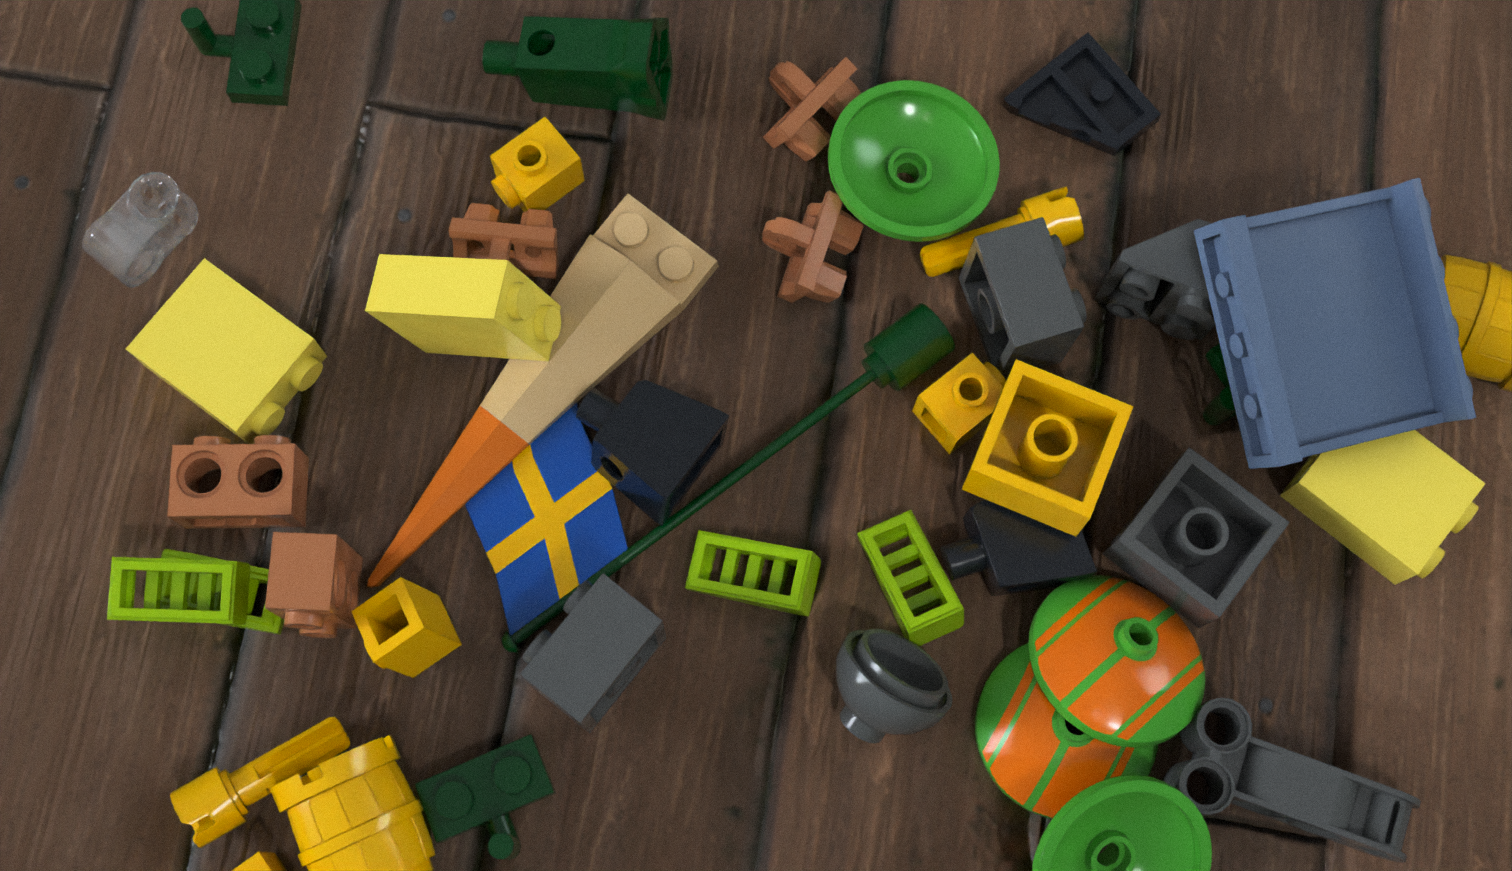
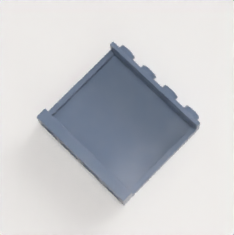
[1193,178,1476,469]

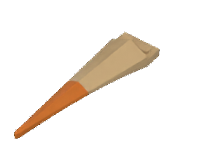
[367,193,719,588]

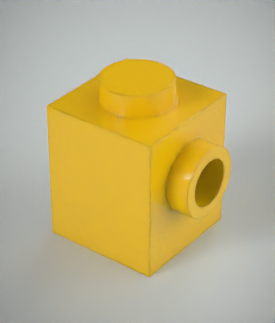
[490,117,585,212]
[912,352,1006,455]
[351,577,462,678]

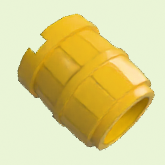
[1441,254,1512,393]
[270,735,436,871]

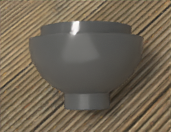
[836,629,952,743]

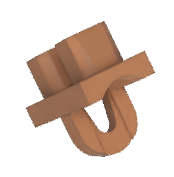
[763,57,861,162]
[762,190,864,303]
[449,203,559,279]

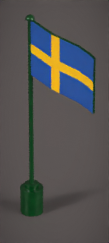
[465,303,955,653]

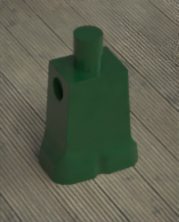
[482,16,673,121]

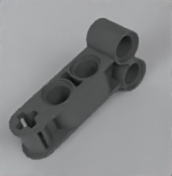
[1163,697,1421,863]

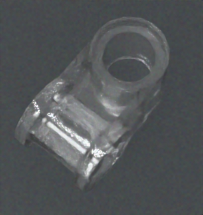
[82,172,199,288]

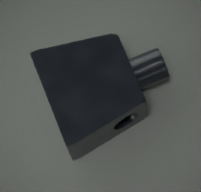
[576,380,729,526]
[940,499,1097,596]

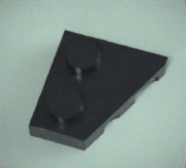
[1003,32,1161,156]

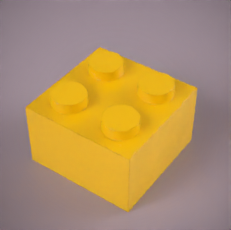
[962,359,1134,537]

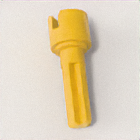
[920,186,1084,277]
[170,717,350,848]

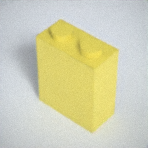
[365,254,561,362]
[125,258,327,444]
[1280,430,1486,585]

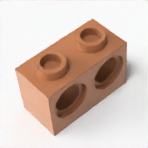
[167,435,309,529]
[265,532,363,638]

